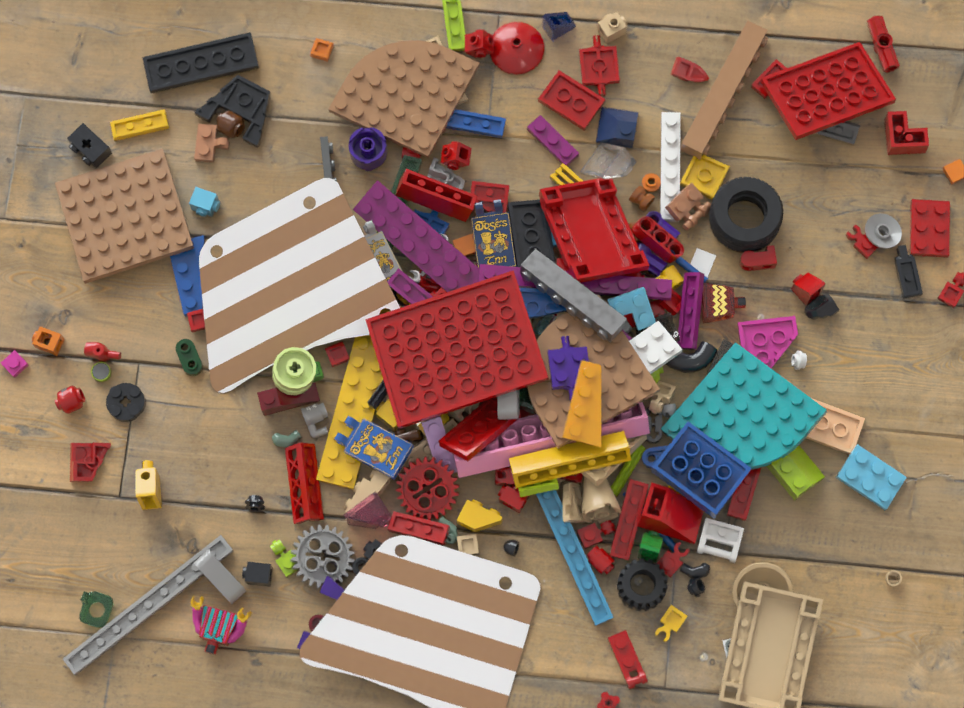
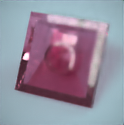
[344,491,392,529]

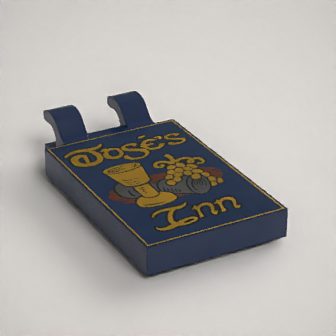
[471,199,516,268]

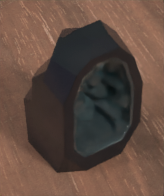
[804,293,839,320]

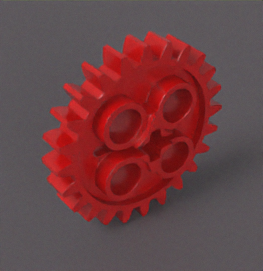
[396,456,460,520]

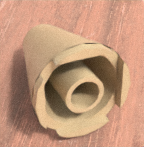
[582,476,621,524]

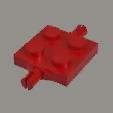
[579,35,620,97]

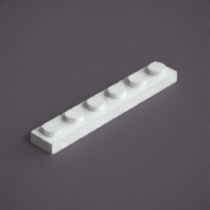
[660,112,680,222]

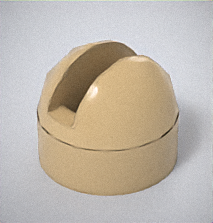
[885,570,902,586]

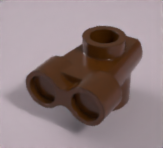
[394,429,423,443]

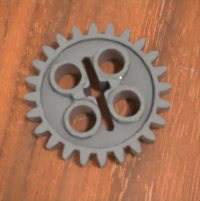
[290,524,355,589]

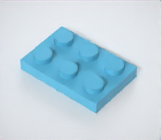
[836,444,907,510]

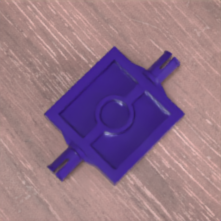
[547,336,589,401]

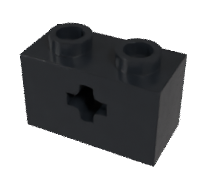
[67,123,112,169]

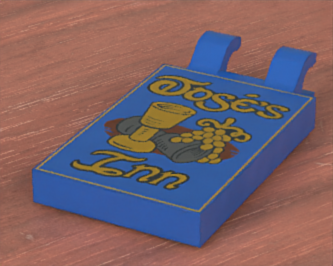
[334,416,414,480]

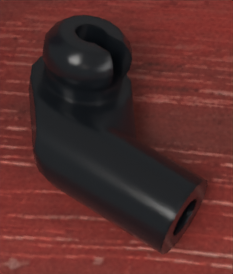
[680,563,710,579]

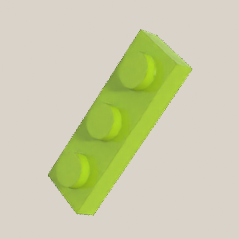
[442,0,466,52]

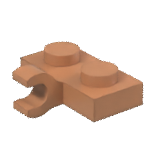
[194,124,229,163]

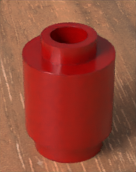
[586,546,615,575]

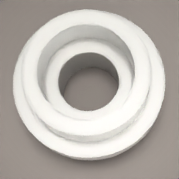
[791,351,807,370]

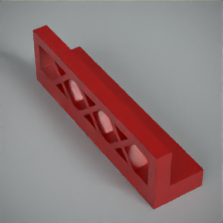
[285,442,324,524]

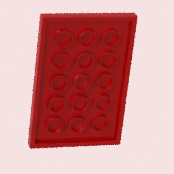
[760,42,896,140]

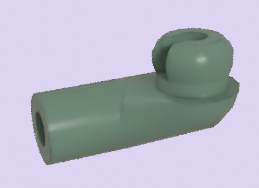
[438,516,458,544]

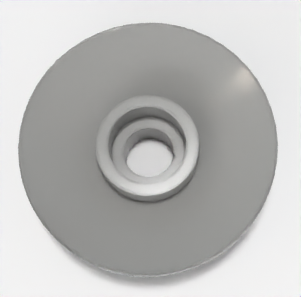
[865,213,902,249]

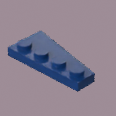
[170,235,205,317]
[520,288,567,319]

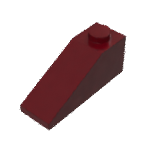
[257,382,320,416]

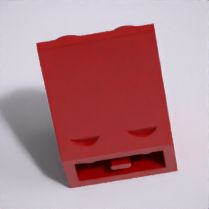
[638,482,704,544]

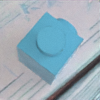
[189,187,220,217]

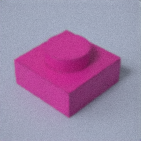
[1,350,29,378]

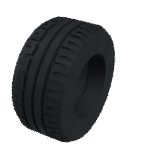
[709,177,784,253]

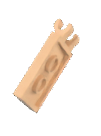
[806,399,865,455]

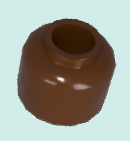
[216,110,245,138]

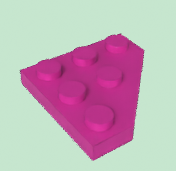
[737,316,798,369]

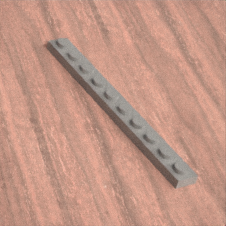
[63,535,234,675]

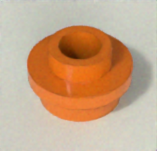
[642,173,661,192]

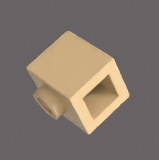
[597,12,628,44]

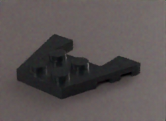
[194,75,271,148]

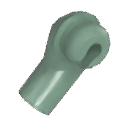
[272,430,302,448]

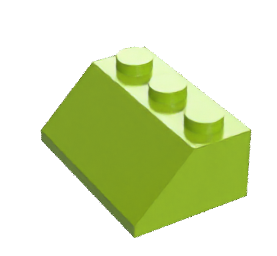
[766,445,825,501]

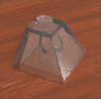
[580,143,637,179]

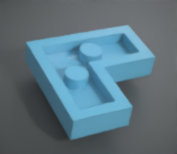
[607,287,656,330]

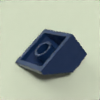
[596,107,638,148]

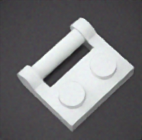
[697,518,744,563]

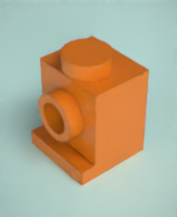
[32,326,65,356]

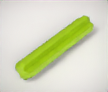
[611,445,645,497]

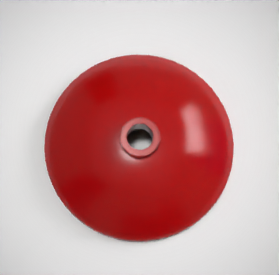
[490,22,544,75]

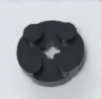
[106,383,146,422]

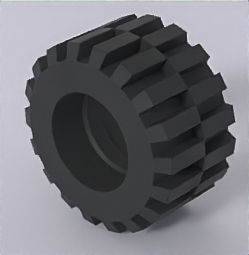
[617,558,668,611]

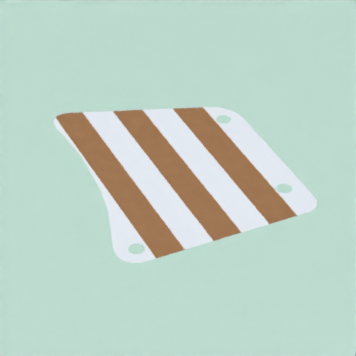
[199,178,400,393]
[299,535,540,708]

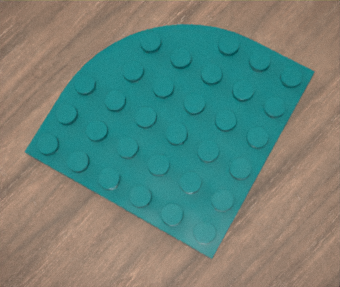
[661,342,827,469]

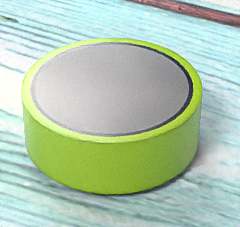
[91,362,112,382]

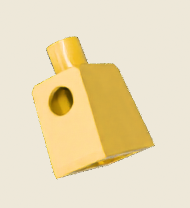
[136,460,162,510]

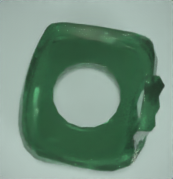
[79,591,113,628]

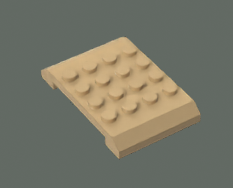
[718,582,823,708]

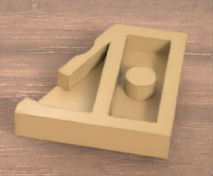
[563,483,585,523]

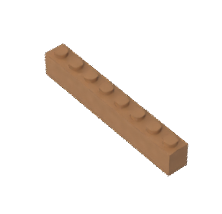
[680,21,768,160]

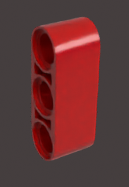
[632,216,684,263]

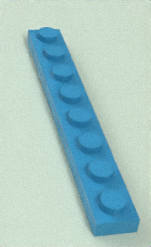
[536,490,614,626]

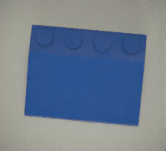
[651,421,752,519]

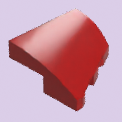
[70,442,111,482]

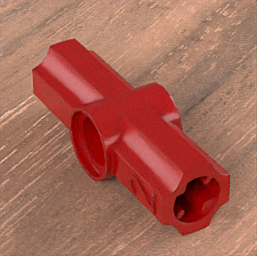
[867,15,900,73]

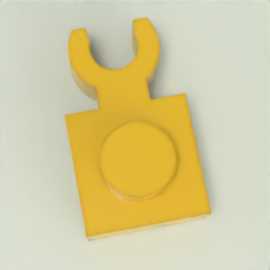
[655,605,688,642]

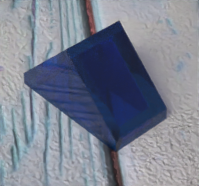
[542,12,576,41]

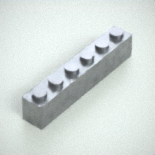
[520,249,627,343]

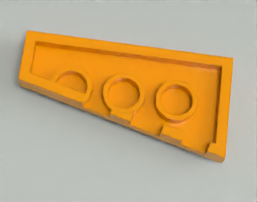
[562,360,601,448]

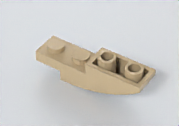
[344,469,392,517]

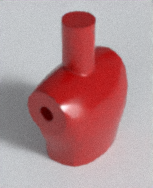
[84,342,121,362]

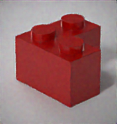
[884,111,929,155]

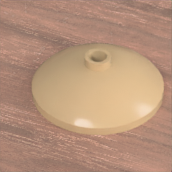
[733,562,793,607]

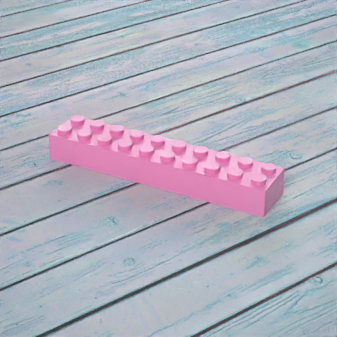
[453,402,650,478]

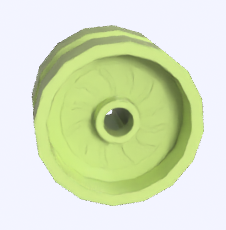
[272,347,316,395]

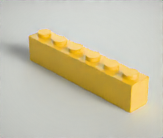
[509,431,631,488]

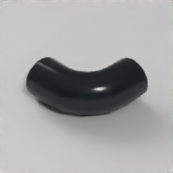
[665,341,718,373]

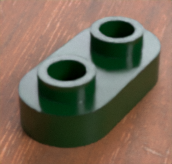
[176,339,203,376]

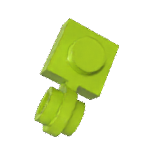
[270,539,299,578]

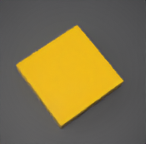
[680,154,730,200]

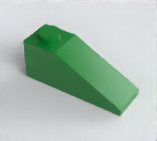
[637,531,663,563]

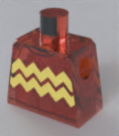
[702,283,746,323]

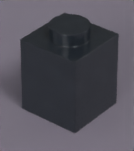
[242,561,273,587]

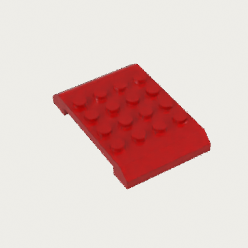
[539,176,649,283]

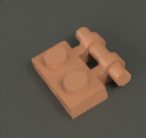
[665,183,711,231]

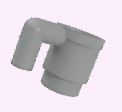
[301,403,329,439]

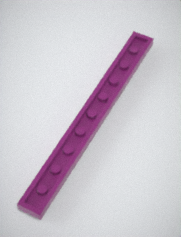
[478,264,672,300]

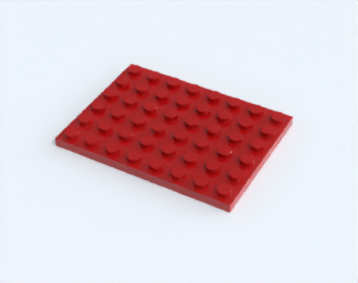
[365,270,549,429]

